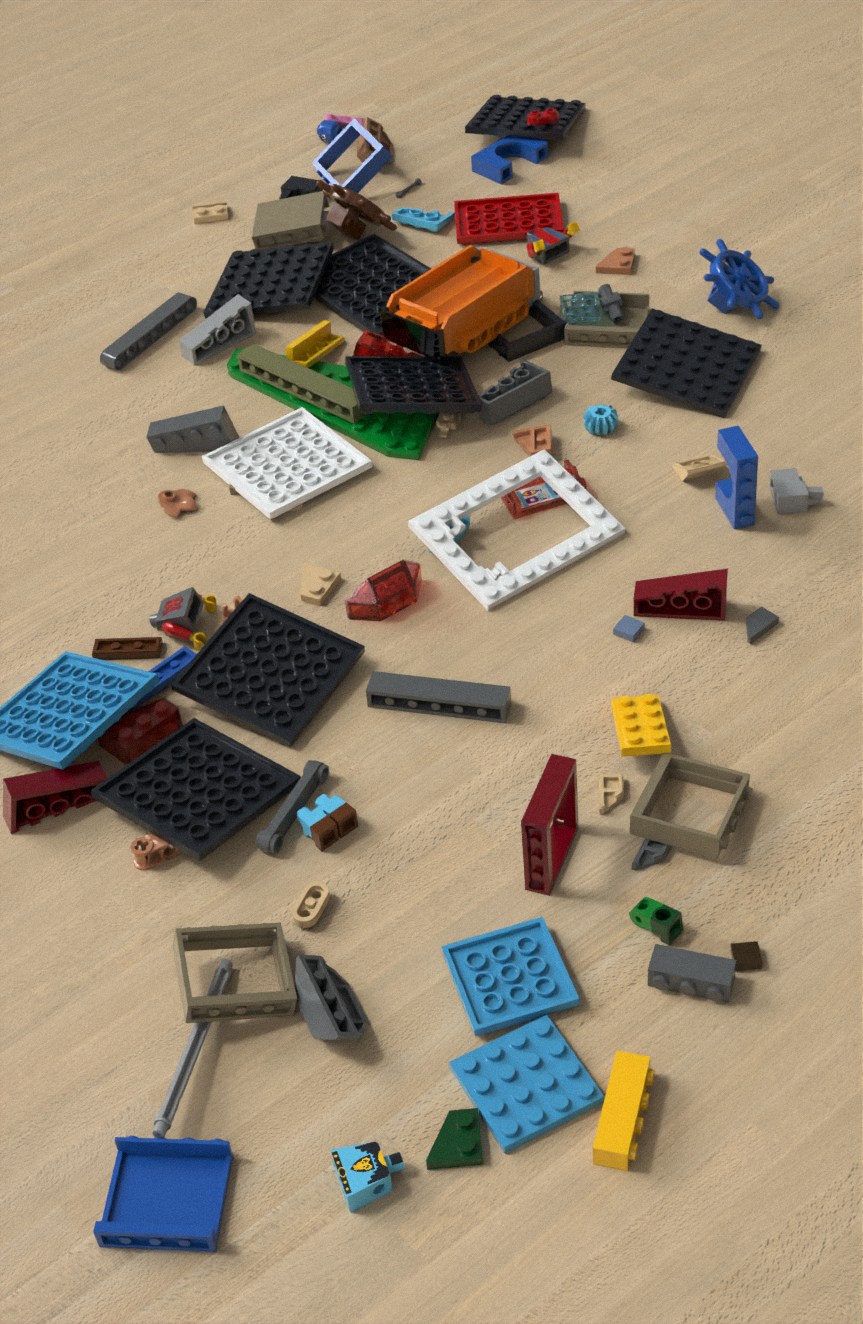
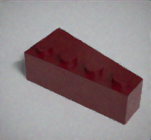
[634,568,728,621]
[3,761,107,834]

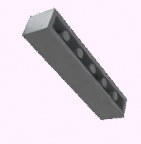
[366,671,511,723]

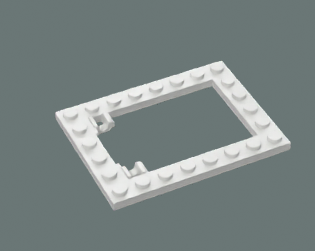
[408,449,625,611]

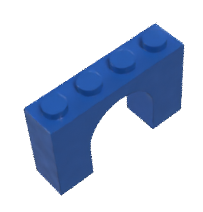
[471,136,548,184]
[715,425,758,529]

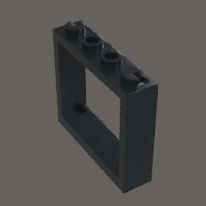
[487,299,566,362]

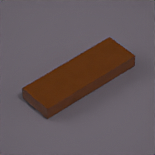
[92,637,163,660]

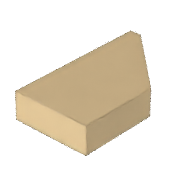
[598,774,624,815]

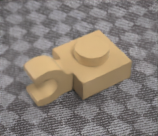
[436,412,461,438]

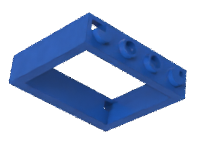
[312,118,393,193]

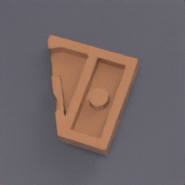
[596,247,635,275]
[512,424,553,456]

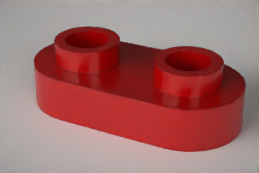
[527,108,559,125]

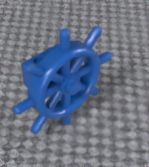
[699,239,779,319]

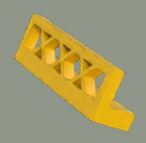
[286,320,345,368]

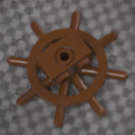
[316,180,397,241]

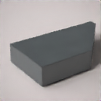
[746,606,779,644]
[632,838,672,871]

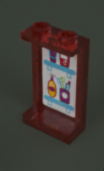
[501,460,587,519]

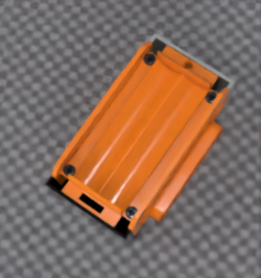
[380,245,540,364]

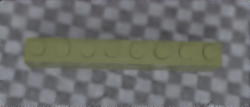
[237,343,367,424]

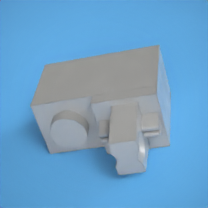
[769,468,824,514]

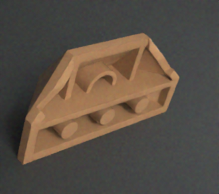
[357,117,393,164]

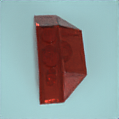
[345,559,422,621]

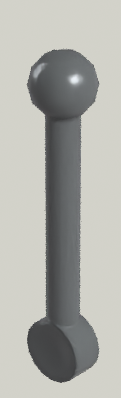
[395,178,422,198]

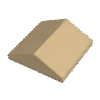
[673,454,727,481]

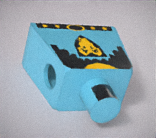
[331,1142,405,1212]

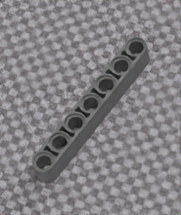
[100,292,197,370]

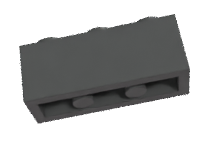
[648,944,736,1003]

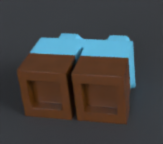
[297,794,358,852]

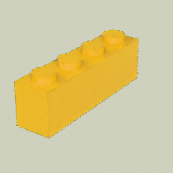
[593,1051,655,1171]

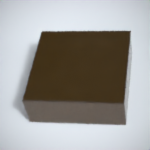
[730,941,763,971]

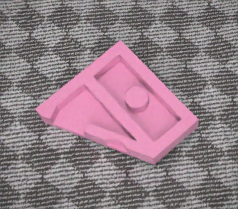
[326,114,366,127]

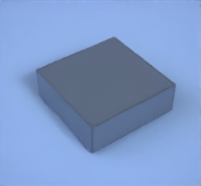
[613,615,645,642]

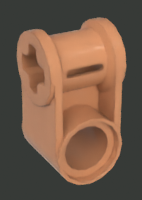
[130,833,181,870]

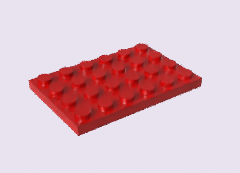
[454,192,564,245]

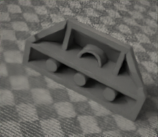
[295,955,369,1040]

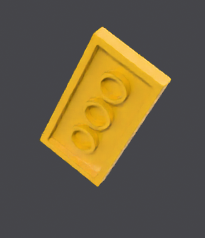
[611,694,671,757]

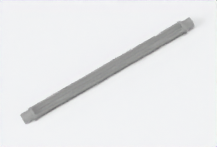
[153,959,233,1139]

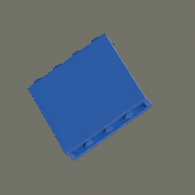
[93,1136,233,1252]

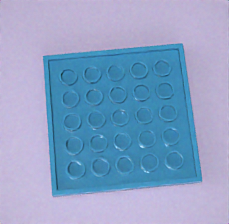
[0,651,160,770]

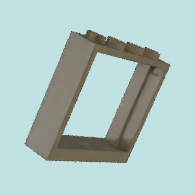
[629,753,753,858]
[173,922,297,1023]

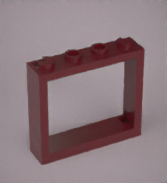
[521,754,579,896]

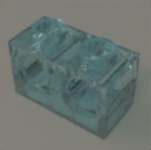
[559,292,600,324]

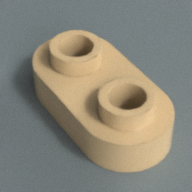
[292,882,330,928]

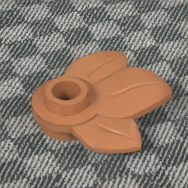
[158,489,197,518]

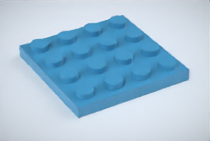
[441,917,580,1037]
[449,1015,605,1154]

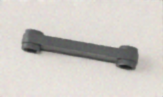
[256,760,329,854]

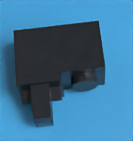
[280,176,323,199]

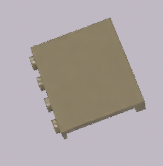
[252,191,329,250]
[564,290,650,348]

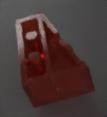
[97,698,183,765]

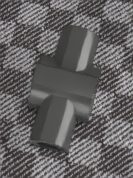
[598,284,624,323]

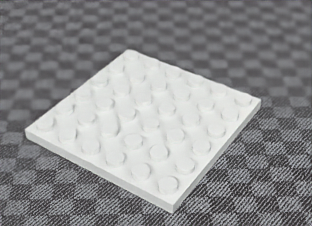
[202,407,373,520]

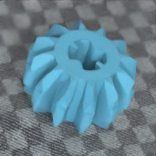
[584,404,618,436]

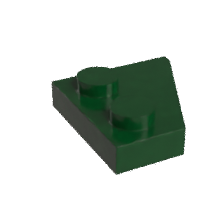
[426,1108,483,1170]

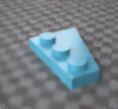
[392,208,455,232]

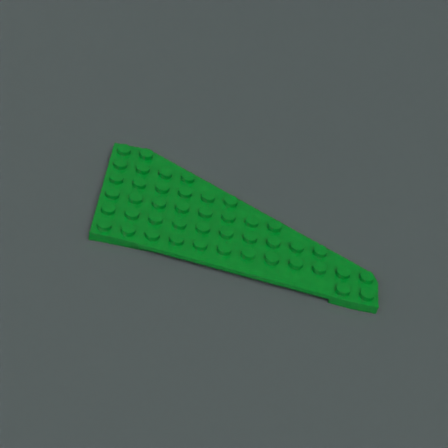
[227,348,440,460]

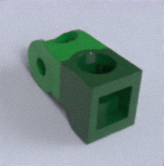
[629,897,684,946]

